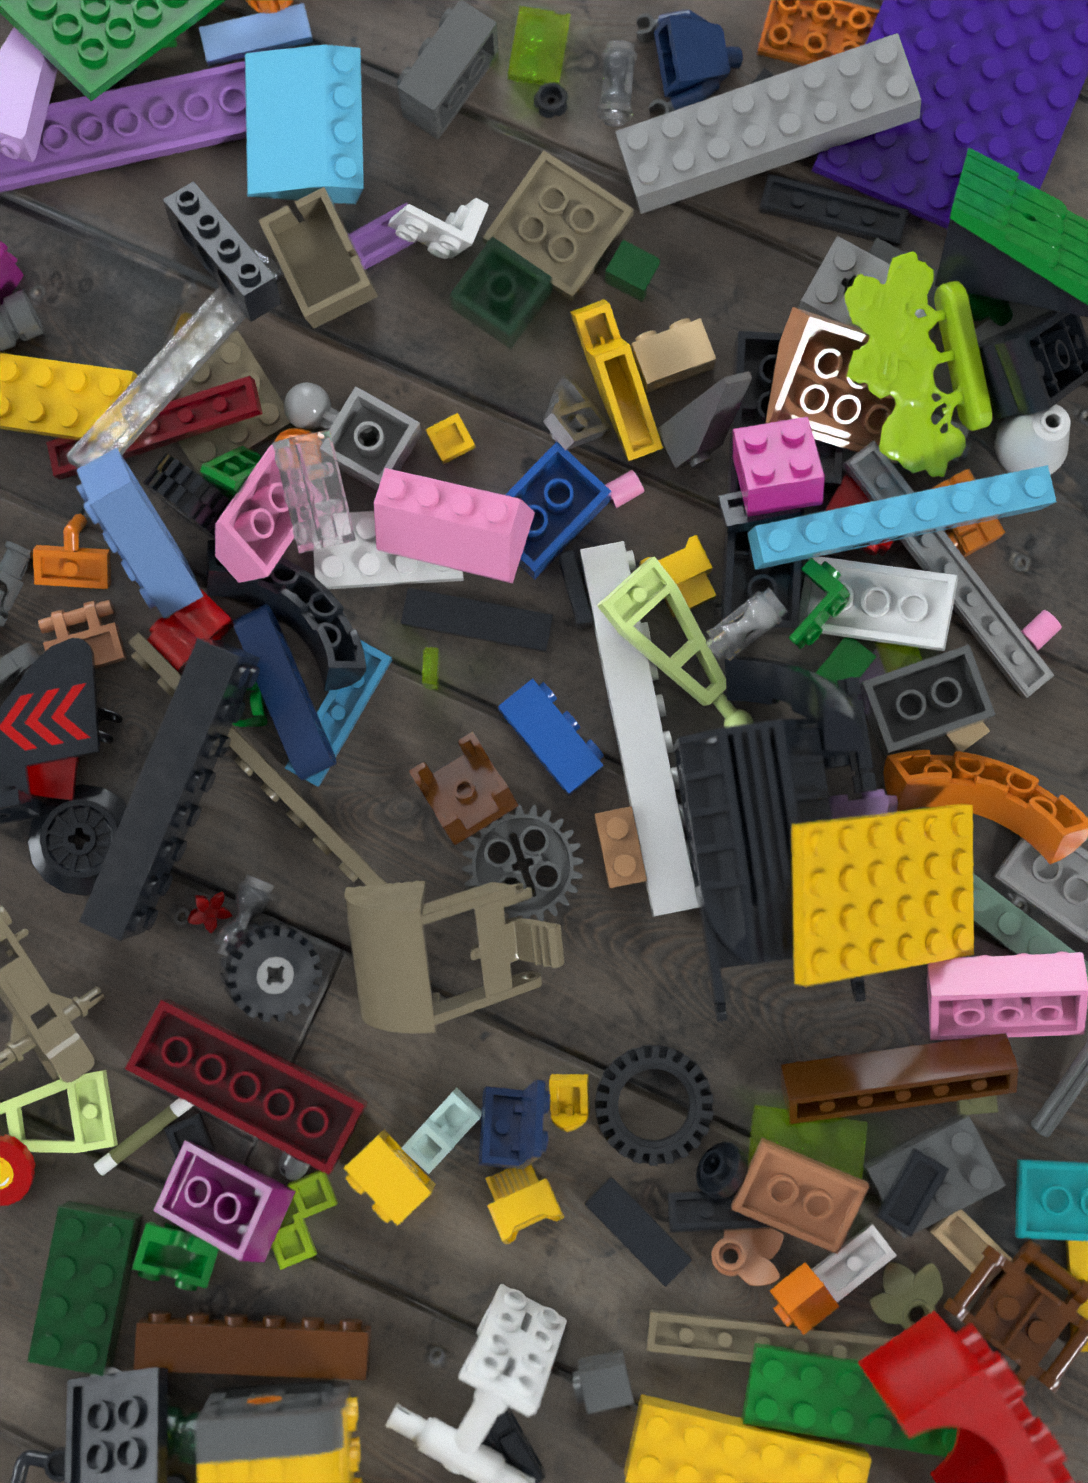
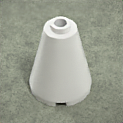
[994,404,1070,474]

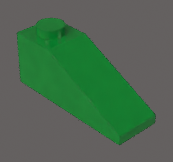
[200,445,262,501]

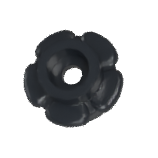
[533,82,569,119]

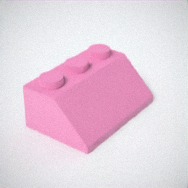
[215,444,320,583]

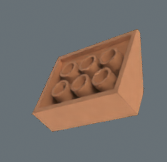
[766,307,935,464]

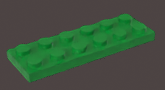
[741,1343,958,1457]

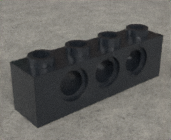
[163,181,281,322]

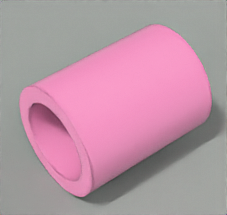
[605,470,644,509]
[1021,610,1062,652]

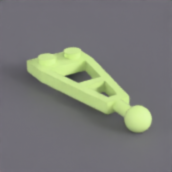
[597,556,753,727]
[0,1070,118,1153]

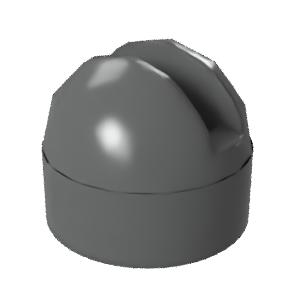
[279,1151,310,1180]

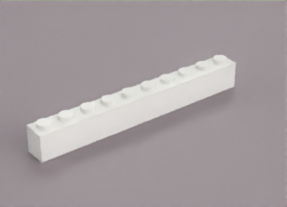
[580,541,699,917]

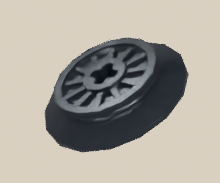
[28,784,127,896]

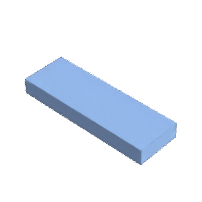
[199,3,313,66]

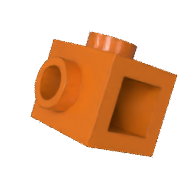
[769,1262,840,1336]

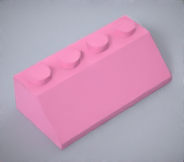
[374,468,535,584]
[927,952,1088,1040]

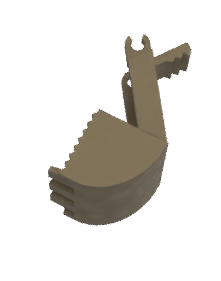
[344,881,565,1033]

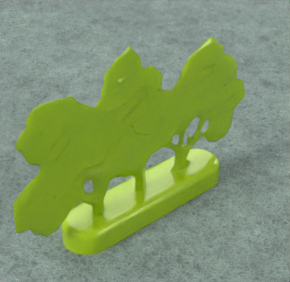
[844,251,992,477]

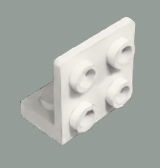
[388,198,489,259]

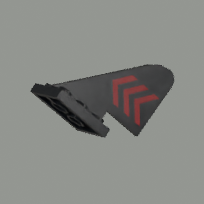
[0,638,100,824]

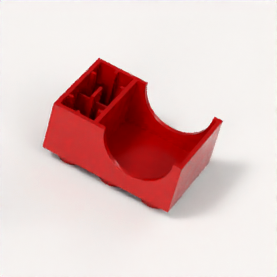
[857,1310,1080,1483]

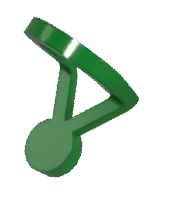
[232,681,267,727]

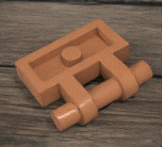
[38,600,127,669]

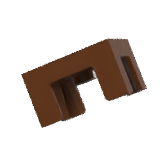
[409,731,519,845]

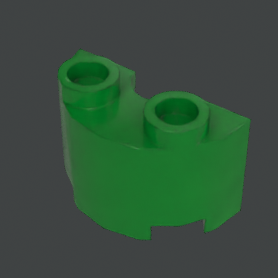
[132,1222,219,1291]

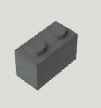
[572,1349,634,1414]

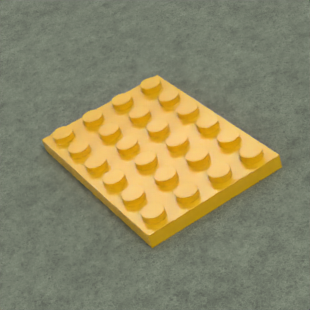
[792,804,974,986]

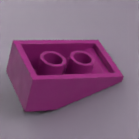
[153,1140,296,1262]

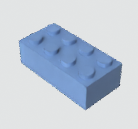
[77,448,203,618]

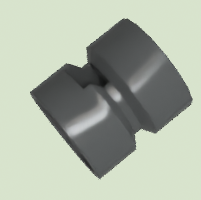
[0,289,44,353]

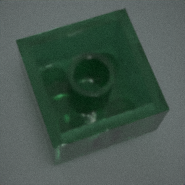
[450,236,553,349]

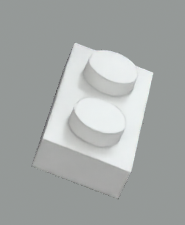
[812,1223,897,1302]

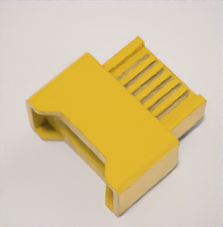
[639,535,716,618]
[485,1164,565,1245]

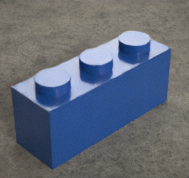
[498,678,604,796]

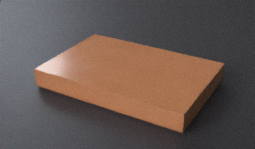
[731,1138,869,1254]

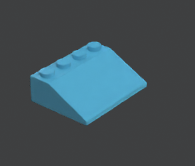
[245,45,364,204]

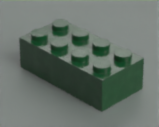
[27,1201,143,1376]

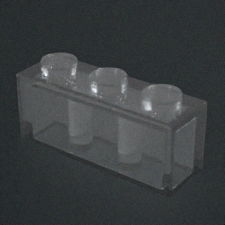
[272,430,356,553]

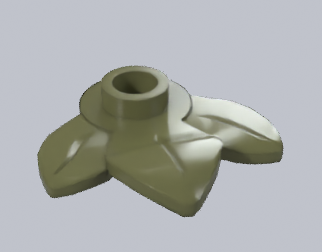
[870,1261,943,1330]

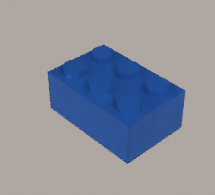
[505,441,612,580]

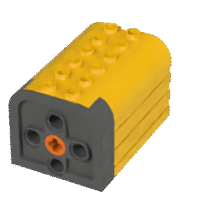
[195,1380,362,1483]

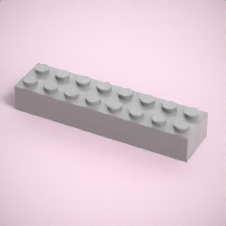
[615,33,921,214]

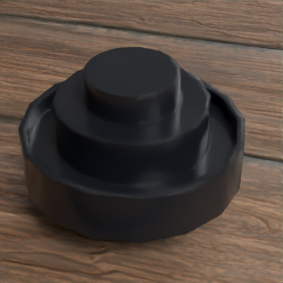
[696,1142,748,1199]

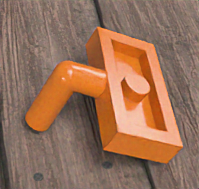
[33,514,111,589]

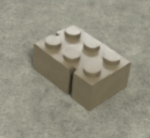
[258,187,378,329]

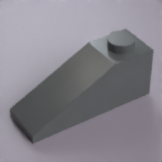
[657,371,752,469]

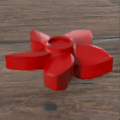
[187,891,233,933]

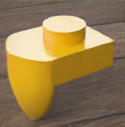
[549,1074,590,1132]

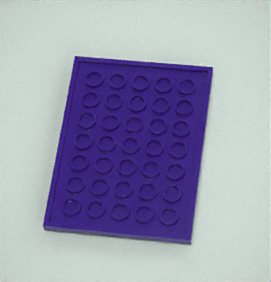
[812,0,1088,229]

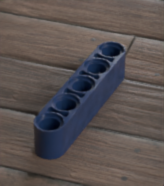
[233,604,337,780]

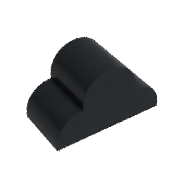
[978,310,1088,419]

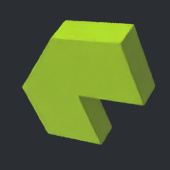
[271,1170,338,1270]

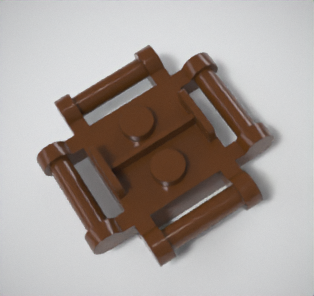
[943,1239,1088,1393]

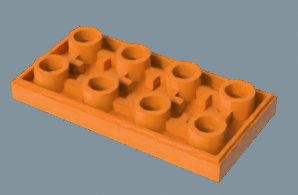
[757,0,879,66]

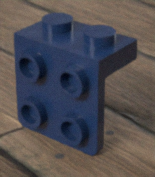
[479,1080,550,1169]

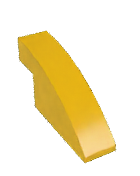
[570,299,663,461]

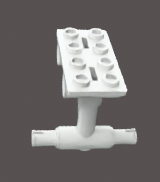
[385,1284,567,1483]

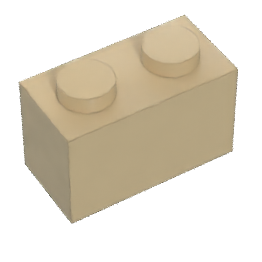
[631,318,716,393]

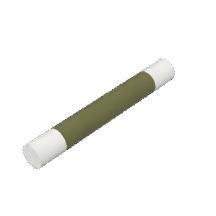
[94,1098,194,1176]

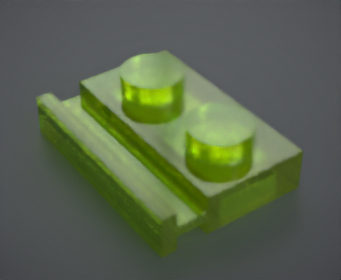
[508,5,571,85]

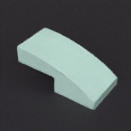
[401,1087,482,1174]

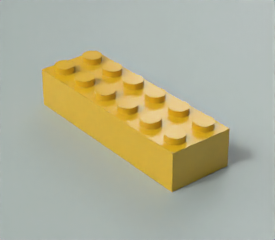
[624,1394,872,1483]

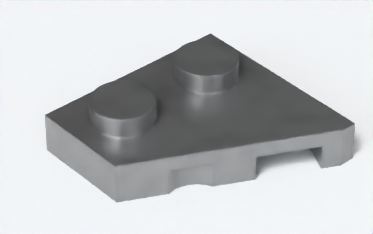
[543,373,611,451]

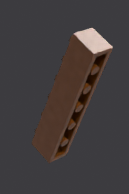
[781,1033,1018,1124]
[134,1311,372,1380]

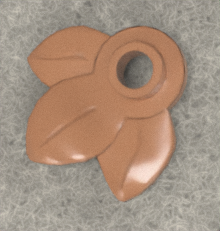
[711,1229,784,1287]

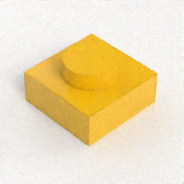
[425,413,475,465]

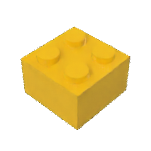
[344,1129,436,1226]

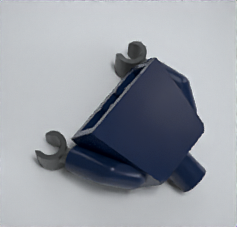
[636,9,743,114]

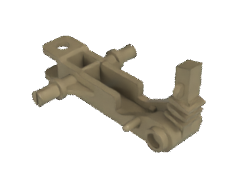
[0,905,105,1082]

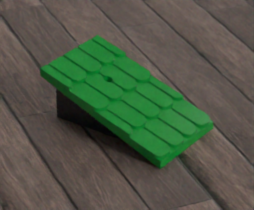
[935,147,1088,317]

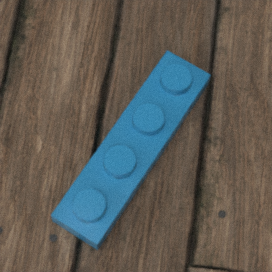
[285,640,393,788]

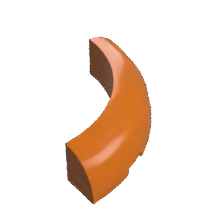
[884,750,1088,865]

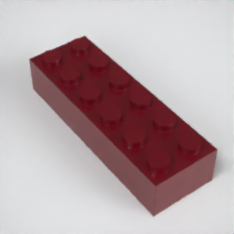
[125,999,369,1175]

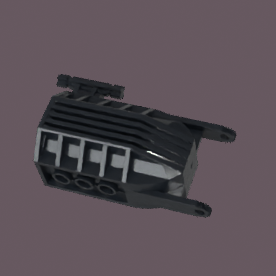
[673,677,877,1022]

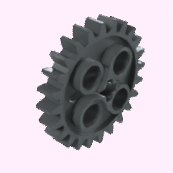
[462,804,584,921]

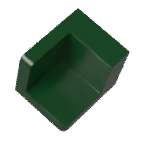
[605,240,660,302]

